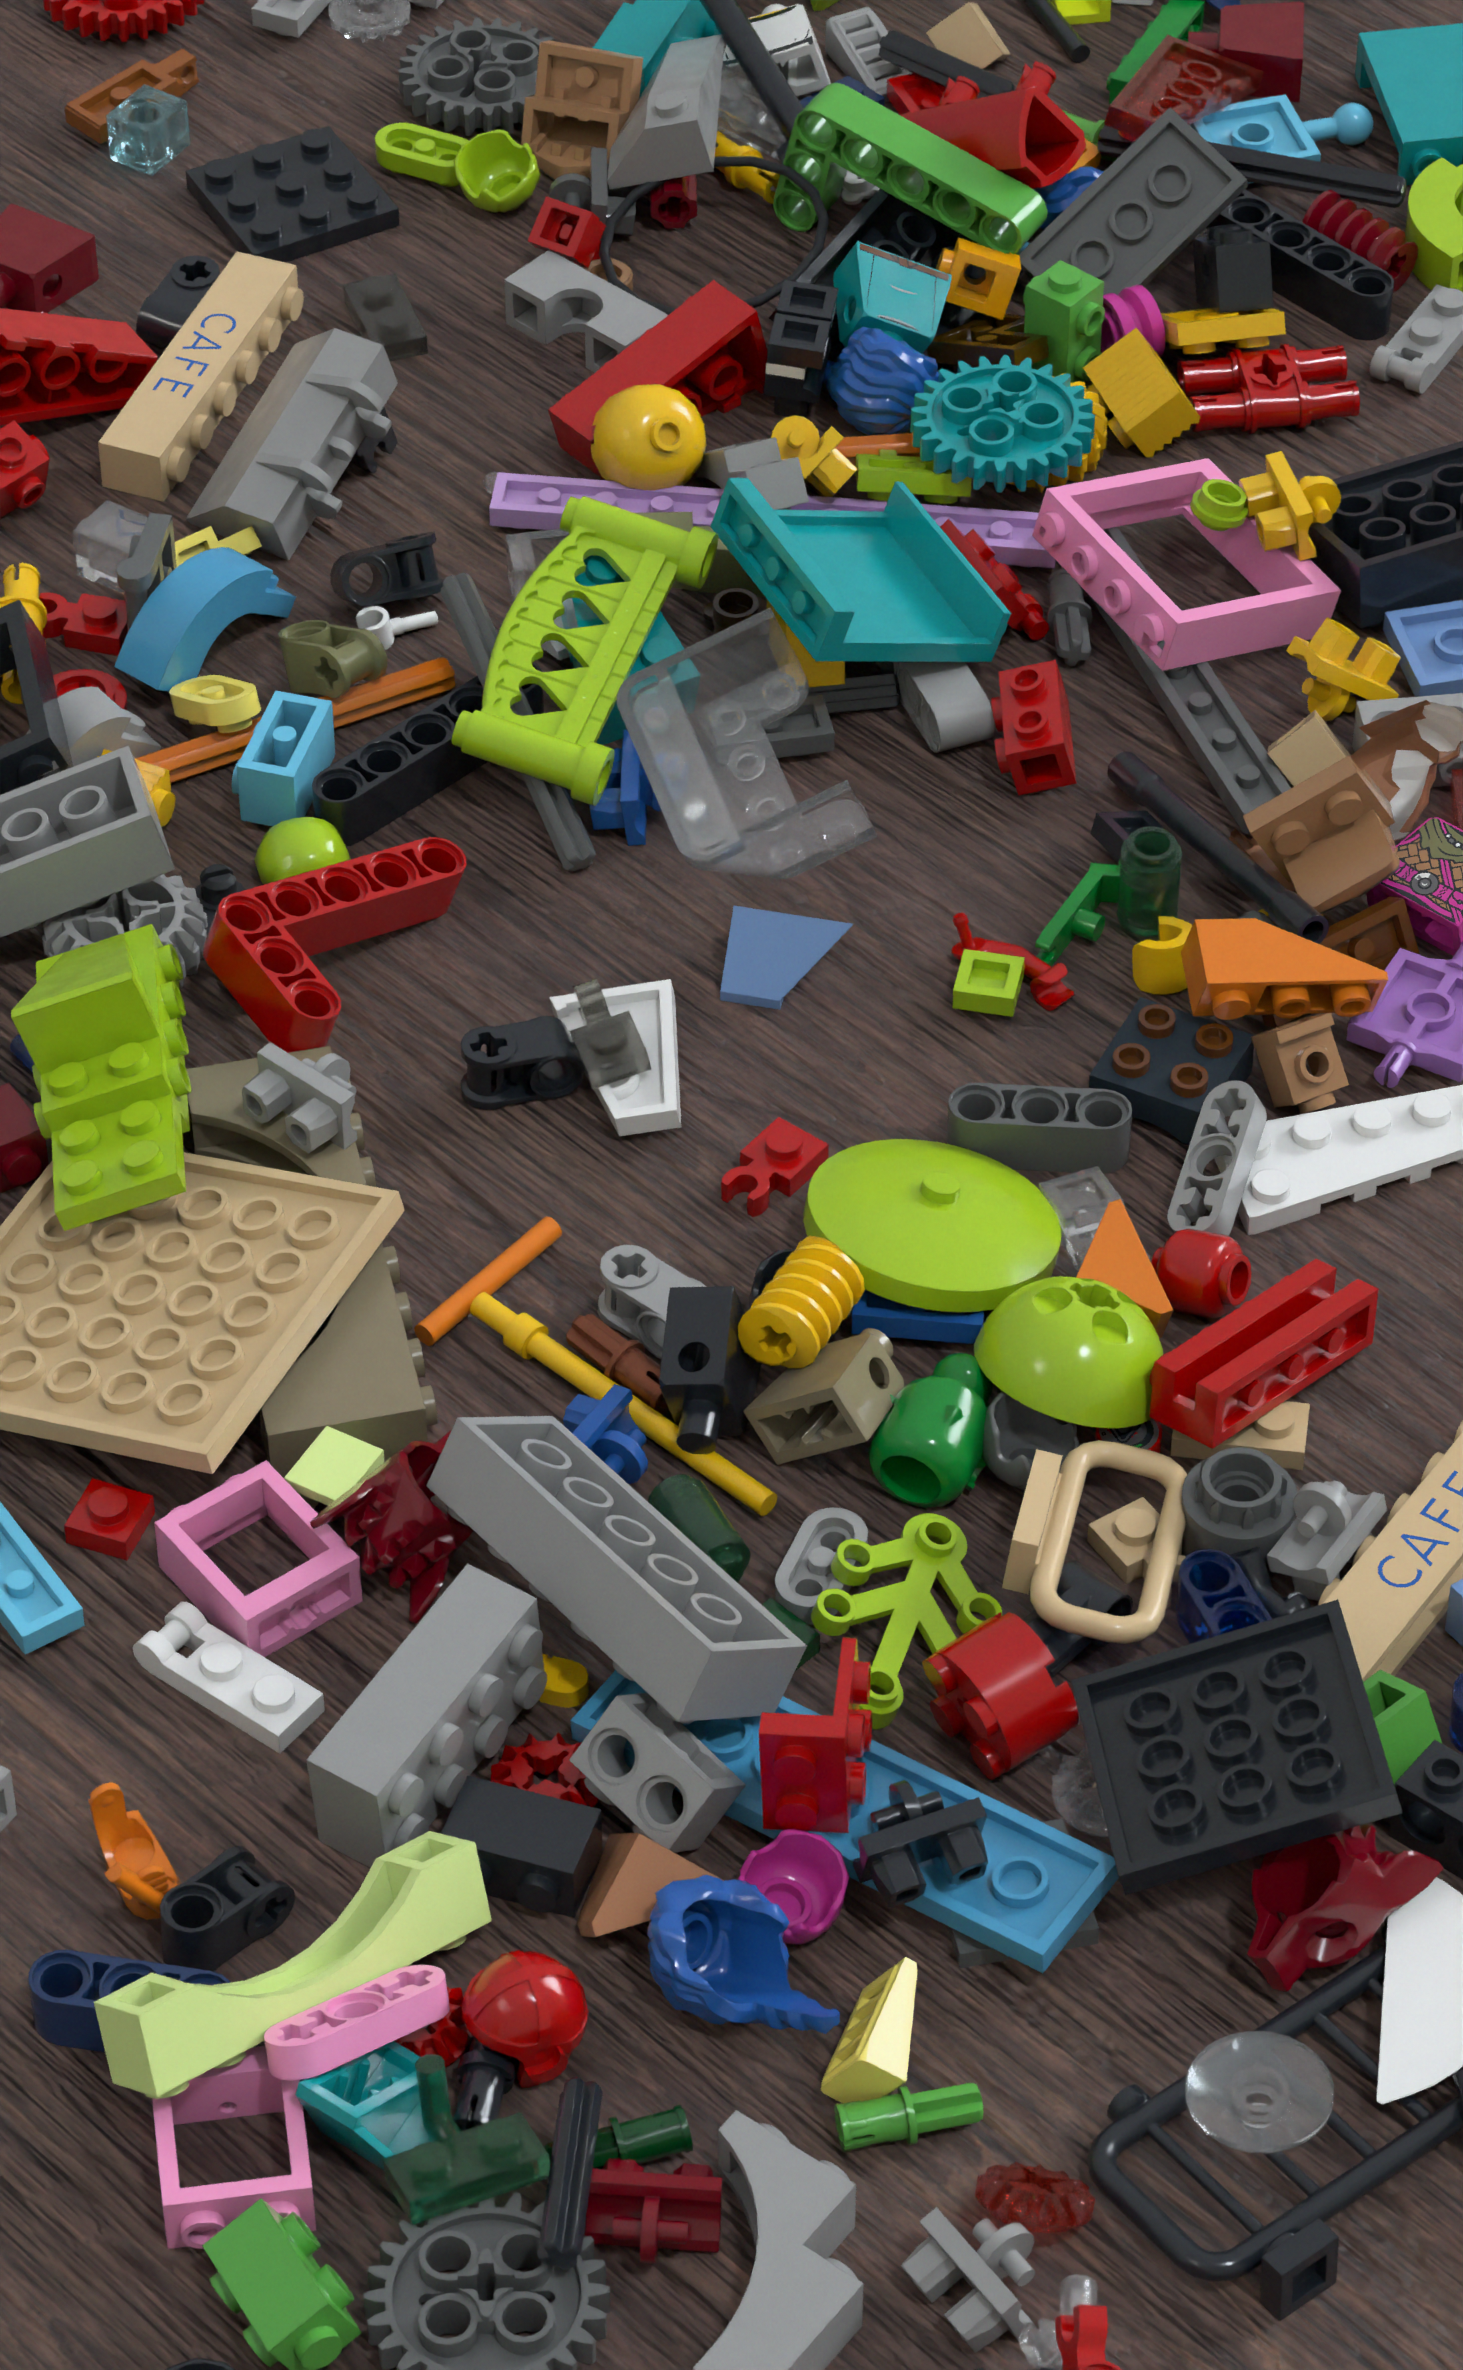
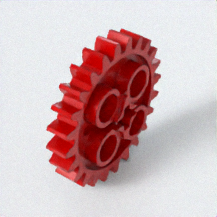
[43,0,205,42]

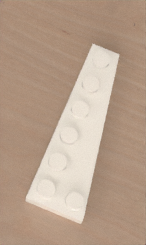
[1214,1085,1463,1235]

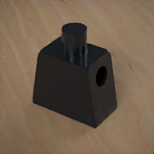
[659,1286,762,1454]

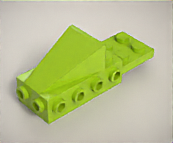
[11,924,191,1231]

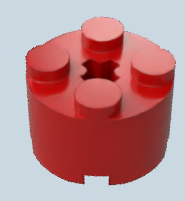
[922,1612,1079,1780]

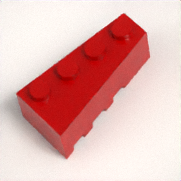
[548,280,768,479]
[0,308,158,426]

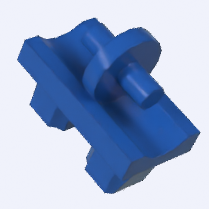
[589,728,687,846]
[563,1384,648,1484]

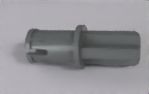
[1047,569,1093,666]

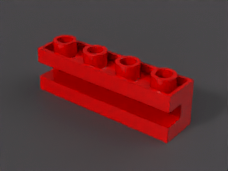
[1149,1259,1379,1449]

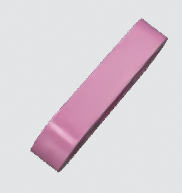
[264,1965,450,2080]

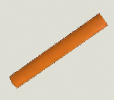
[414,1216,562,1346]

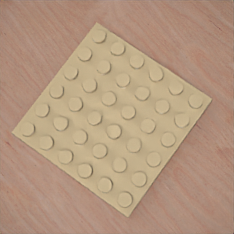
[0,1152,405,1474]

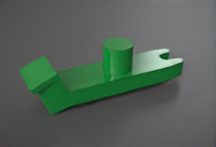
[1035,859,1125,966]

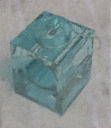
[106,84,190,176]

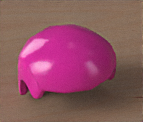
[737,1829,849,1944]

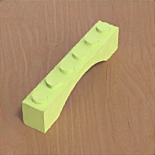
[94,1831,492,2099]

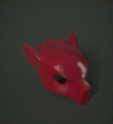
[310,1430,473,1623]
[1247,1825,1444,1992]

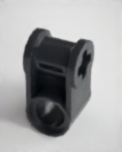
[136,255,220,349]
[330,532,444,606]
[460,1016,584,1110]
[160,1846,295,1972]

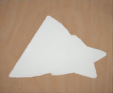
[1377,1877,1463,2104]

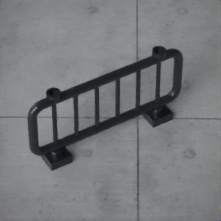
[1087,1920,1463,2321]

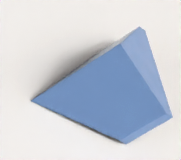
[720,906,853,1010]

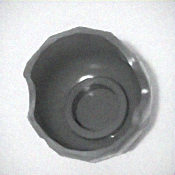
[982,1392,1079,1491]

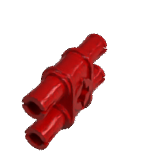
[1177,344,1360,434]

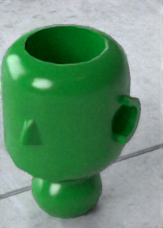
[868,1353,993,1508]

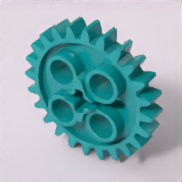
[911,355,1095,493]

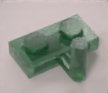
[383,2054,550,2225]

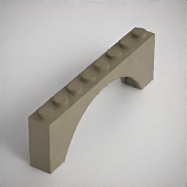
[187,1046,438,1478]

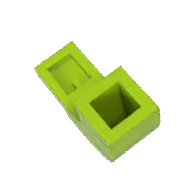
[1405,157,1463,292]

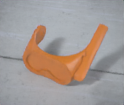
[88,1782,182,1920]

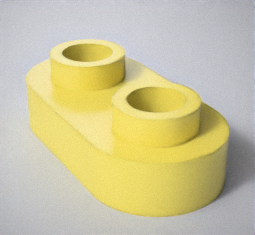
[169,675,261,733]

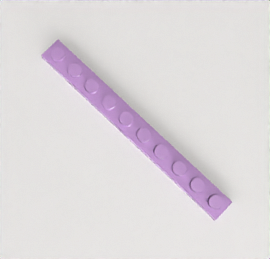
[489,472,1056,568]

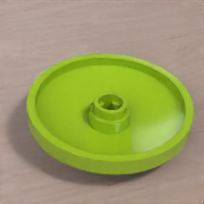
[803,1139,1062,1312]

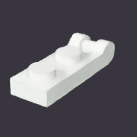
[133,1601,325,1754]

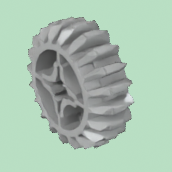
[42,874,208,988]

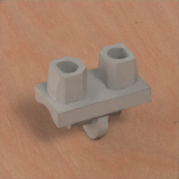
[242,1042,357,1153]
[1267,1481,1387,1601]
[901,2207,1037,2353]

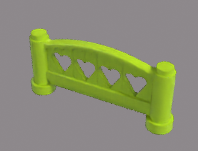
[452,496,719,806]

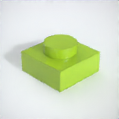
[952,949,1025,1017]

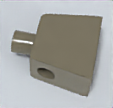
[743,1328,904,1465]

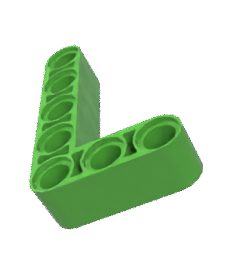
[773,83,1048,254]

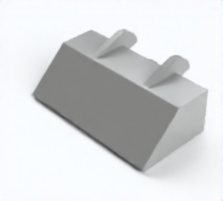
[185,328,398,560]

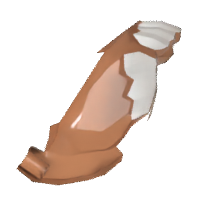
[1229,700,1463,891]

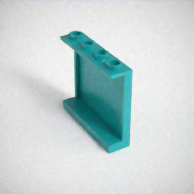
[1355,23,1463,185]
[710,478,1011,662]

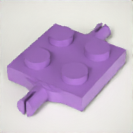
[1347,941,1463,1088]

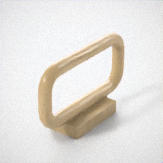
[1002,1440,1187,1644]

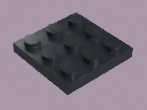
[185,126,400,263]

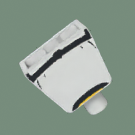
[722,4,831,113]

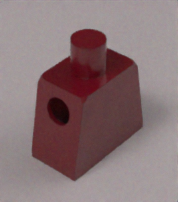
[1187,2,1304,102]
[0,203,99,313]

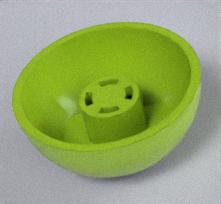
[974,1276,1164,1428]

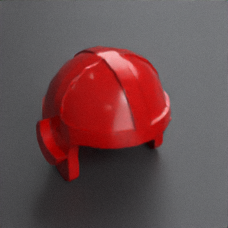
[462,1950,588,2088]

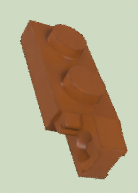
[64,48,199,144]

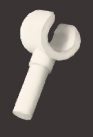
[356,606,438,650]

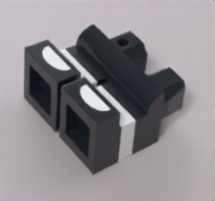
[763,280,839,418]

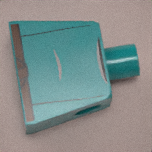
[833,241,952,354]

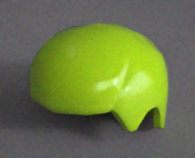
[453,130,540,213]
[254,817,351,884]

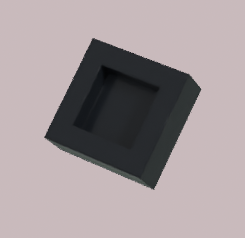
[1090,810,1176,867]

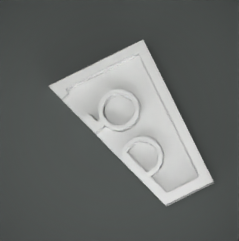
[549,979,681,1136]

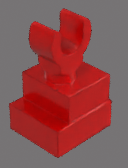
[527,196,606,268]

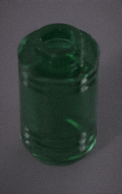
[1117,827,1182,936]
[648,1474,751,1583]

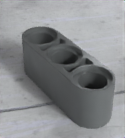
[947,1083,1132,1174]

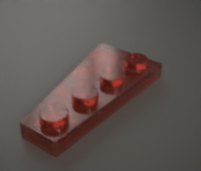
[1104,35,1264,142]

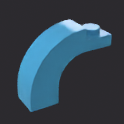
[114,547,296,691]

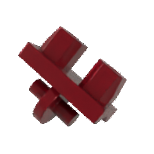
[585,2158,723,2264]

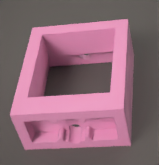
[154,1460,363,1657]
[152,2046,316,2249]

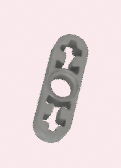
[1167,1080,1267,1236]

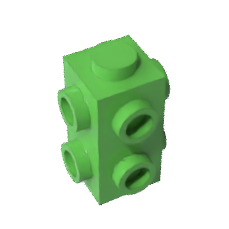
[1023,260,1105,383]
[202,2198,362,2370]

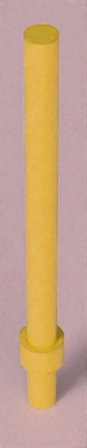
[470,1292,778,1516]

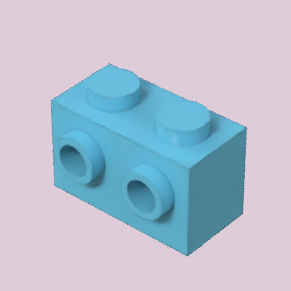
[232,691,336,827]

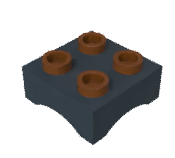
[1089,997,1254,1146]

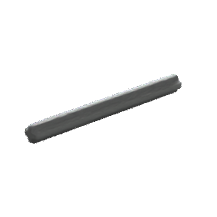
[440,572,596,872]

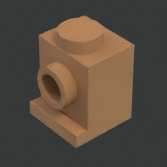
[1251,1013,1349,1114]

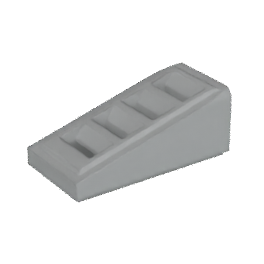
[825,7,912,102]

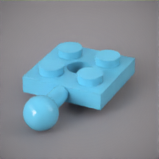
[1186,94,1373,184]

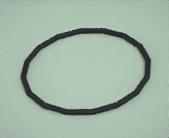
[599,156,829,315]

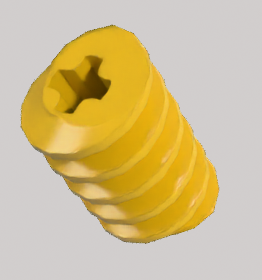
[738,1235,865,1368]

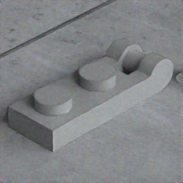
[1369,285,1463,394]

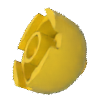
[591,384,707,491]

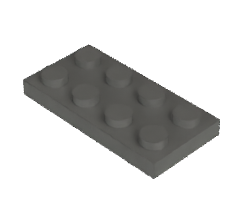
[1019,107,1248,295]

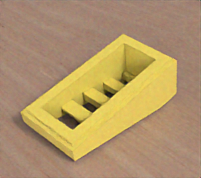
[821,1957,918,2104]

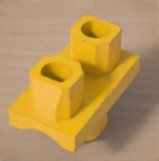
[771,415,857,497]
[1239,451,1341,561]
[1286,617,1401,721]

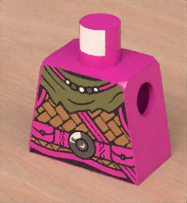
[1366,817,1463,956]

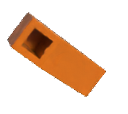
[1181,918,1388,1020]

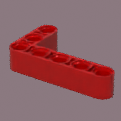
[203,837,467,1053]

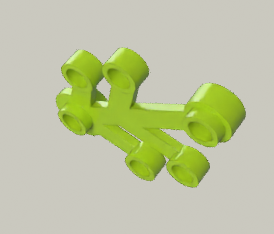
[811,1513,1002,1729]

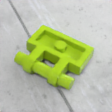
[855,449,972,504]

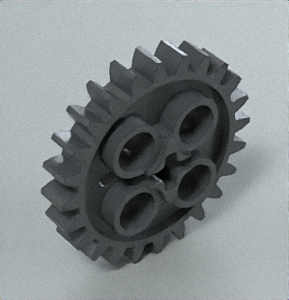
[398,17,554,136]
[364,2190,610,2370]

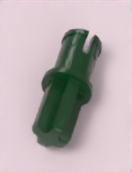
[543,2105,693,2176]

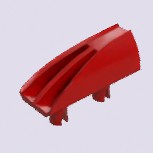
[899,61,1086,189]

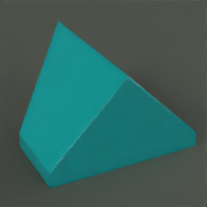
[295,2041,441,2202]

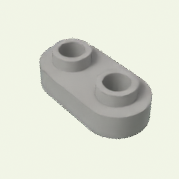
[775,1507,868,1624]

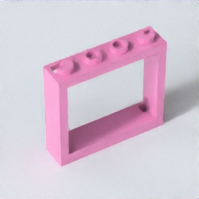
[1032,458,1341,671]

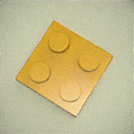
[1161,308,1286,354]

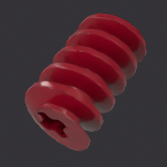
[1302,190,1418,293]

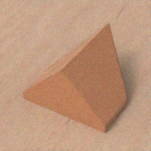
[577,1833,724,1937]

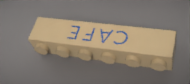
[98,251,304,502]
[1318,1420,1463,1682]

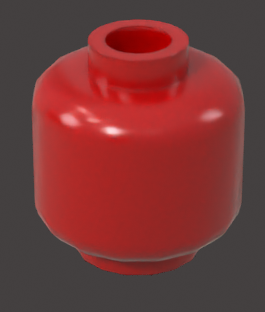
[1151,1229,1251,1318]

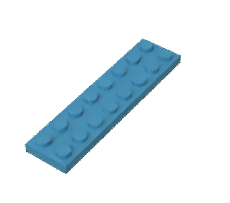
[570,1670,1119,1973]

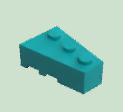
[593,0,720,98]

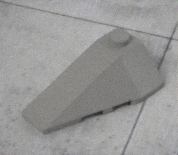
[607,34,724,190]

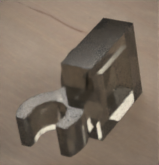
[570,979,651,1090]

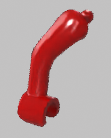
[951,913,1075,1011]

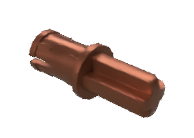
[566,1314,669,1414]

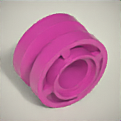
[1100,285,1166,358]

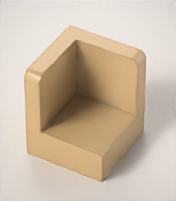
[926,2,1010,69]
[1267,710,1351,787]

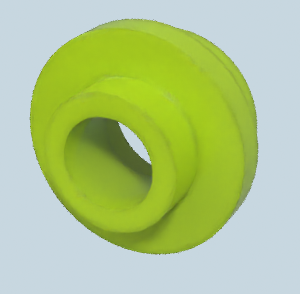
[1190,479,1248,531]

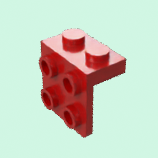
[759,1637,872,1833]

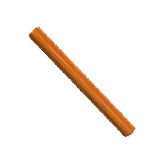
[134,657,456,784]

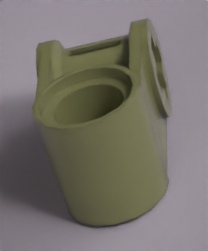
[278,620,388,698]

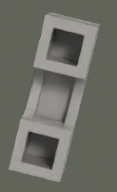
[504,250,668,373]

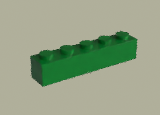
[1106,0,1205,113]

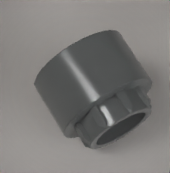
[1181,1447,1298,1583]

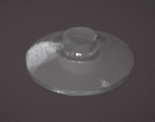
[1185,2031,1334,2153]

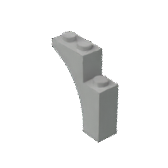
[692,2110,864,2370]

